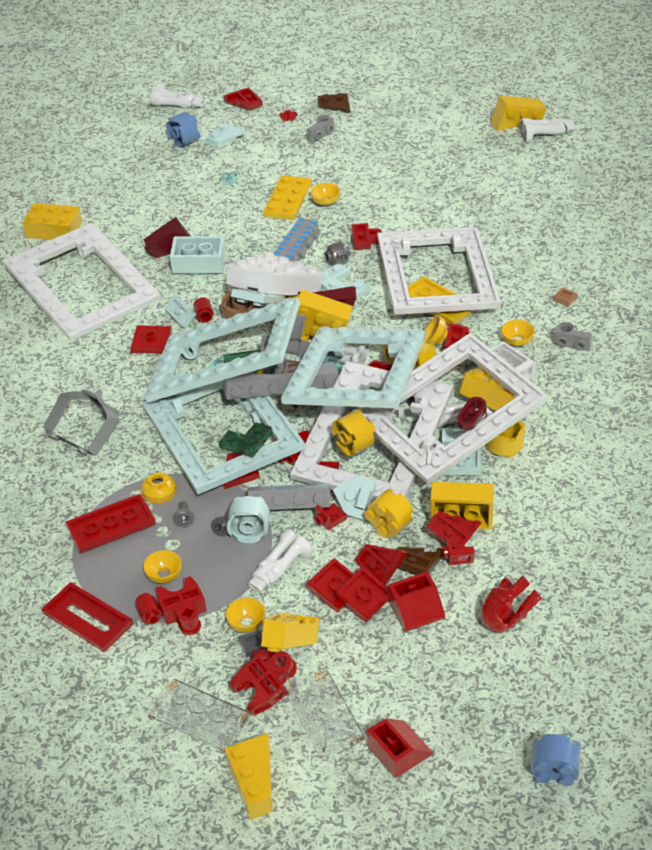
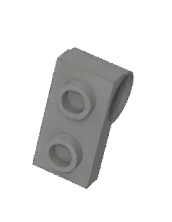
[307,115,334,143]
[554,322,592,351]

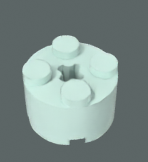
[227,496,270,544]

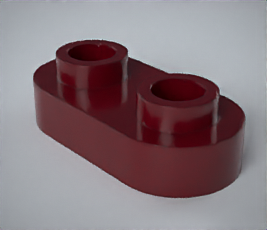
[457,397,486,431]

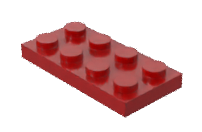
[65,494,156,553]

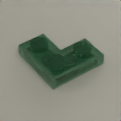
[219,422,273,457]

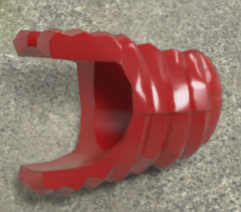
[480,576,542,633]

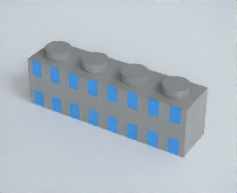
[274,217,320,262]
[248,483,330,510]

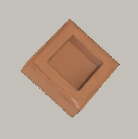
[553,287,578,307]

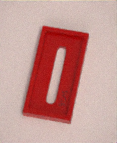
[41,582,133,652]

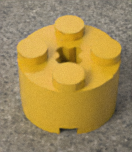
[332,409,376,456]
[485,419,525,458]
[364,489,414,538]

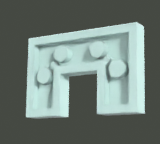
[321,263,371,299]
[231,289,286,306]
[442,428,481,476]

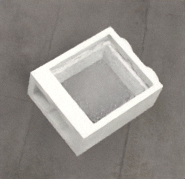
[477,341,535,380]

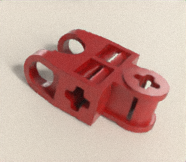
[156,576,207,635]
[230,651,297,715]

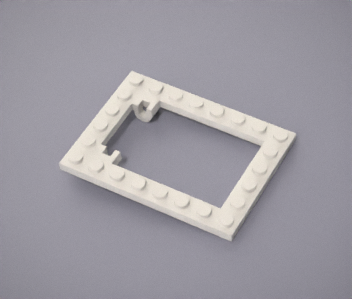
[3,223,161,341]
[377,227,501,315]
[353,333,548,484]
[290,361,454,500]

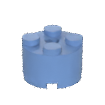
[166,112,201,147]
[531,734,581,786]

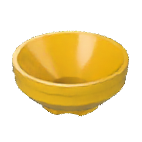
[311,183,340,206]
[425,315,448,346]
[501,319,535,346]
[141,472,177,504]
[143,550,182,583]
[226,598,266,633]

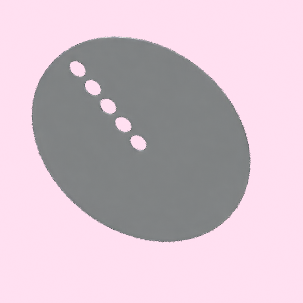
[72,473,272,623]

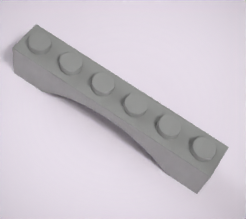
[223,362,339,400]

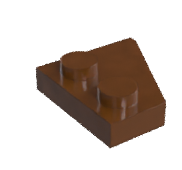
[318,93,350,113]
[396,547,443,575]

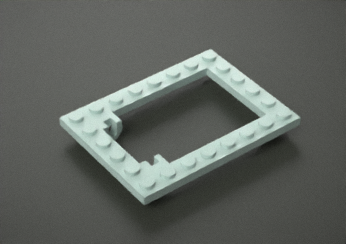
[144,297,300,403]
[281,326,426,408]
[142,372,306,494]

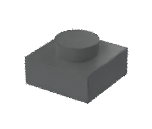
[239,630,267,658]

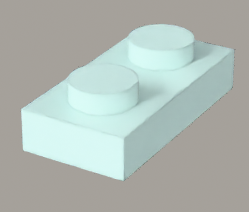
[165,295,196,328]

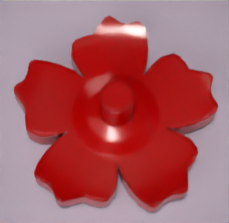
[279,109,298,121]

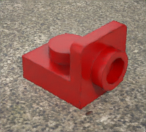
[314,503,347,530]
[442,538,475,566]

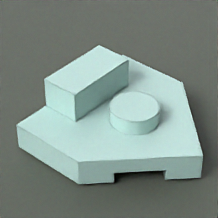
[333,476,377,521]

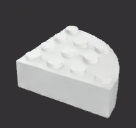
[226,252,324,295]

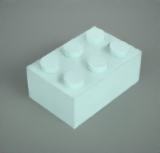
[170,236,226,273]

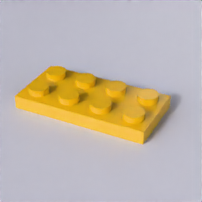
[263,175,312,220]
[407,276,476,324]

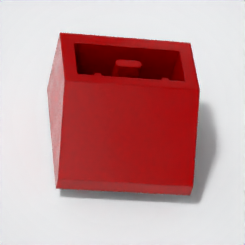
[388,571,445,632]
[367,718,433,778]

